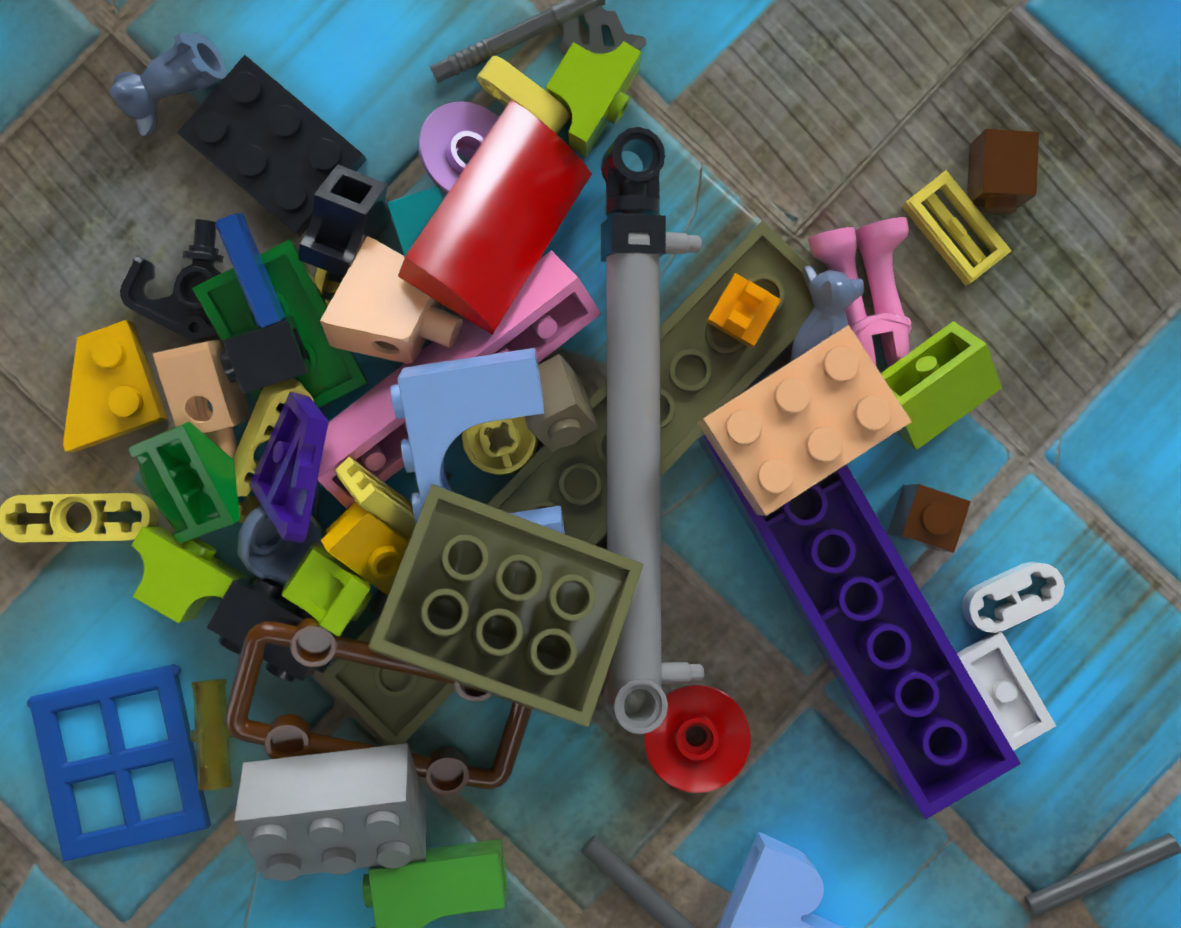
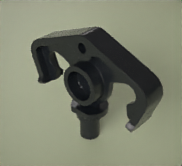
[120,219,224,342]

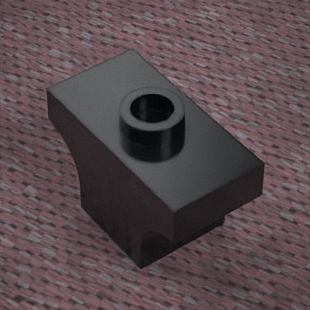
[298,165,391,278]

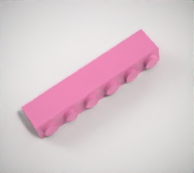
[317,250,602,509]

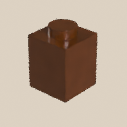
[967,129,1039,215]
[887,484,971,553]

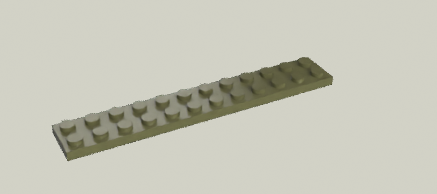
[320,221,819,745]

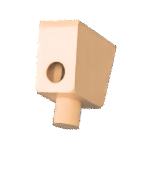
[320,236,463,364]
[152,340,250,458]

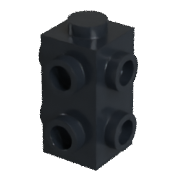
[207,575,333,682]

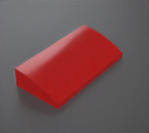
[398,100,592,335]

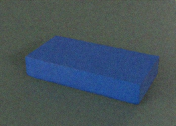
[215,213,285,328]

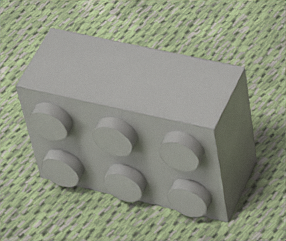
[234,743,427,881]

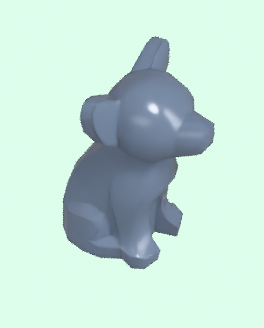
[110,32,227,137]
[791,266,864,362]

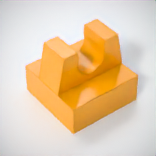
[706,273,781,349]

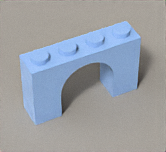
[391,348,565,534]

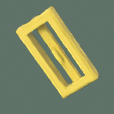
[901,170,1011,286]
[335,457,416,540]

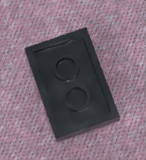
[177,55,367,237]

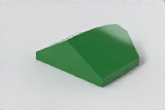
[129,422,240,543]

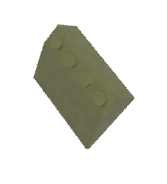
[368,484,644,727]

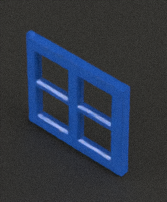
[27,664,211,862]

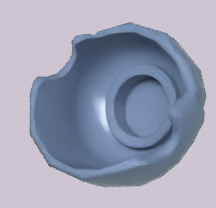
[237,506,326,584]

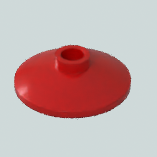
[644,685,751,793]

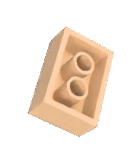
[697,325,912,516]

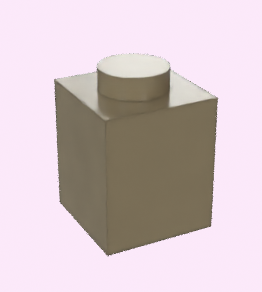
[524,354,599,452]

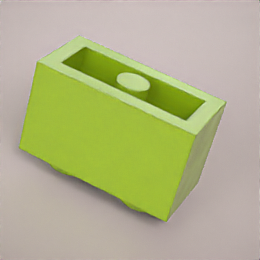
[881,321,1002,450]

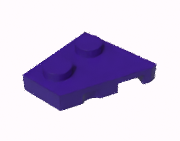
[249,392,329,543]

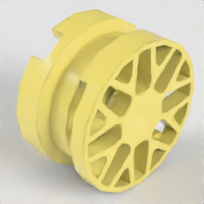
[462,417,538,476]

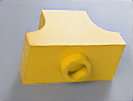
[321,501,410,595]

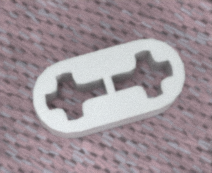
[962,562,1065,633]

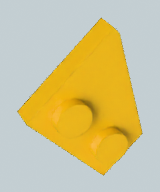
[63,320,168,453]

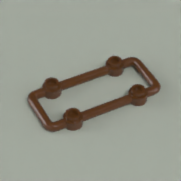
[225,617,532,795]

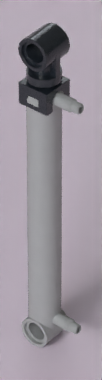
[601,127,704,734]

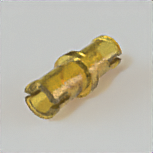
[189,678,234,791]

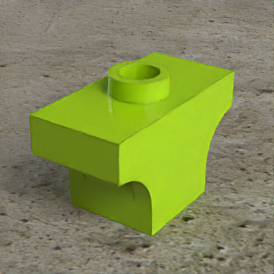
[546,41,642,157]
[131,526,250,623]
[282,541,372,637]

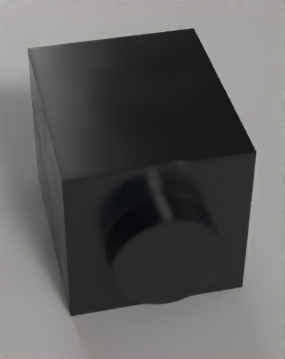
[220,316,311,394]

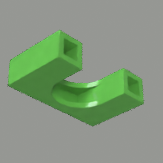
[362,839,509,928]

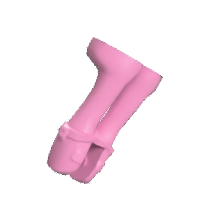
[808,217,912,367]

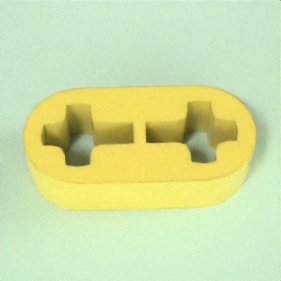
[476,56,571,134]

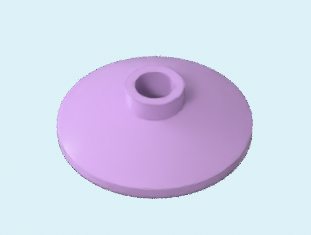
[418,102,499,194]

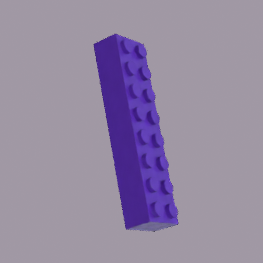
[698,435,1021,819]

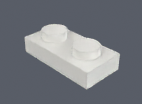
[957,632,1056,751]

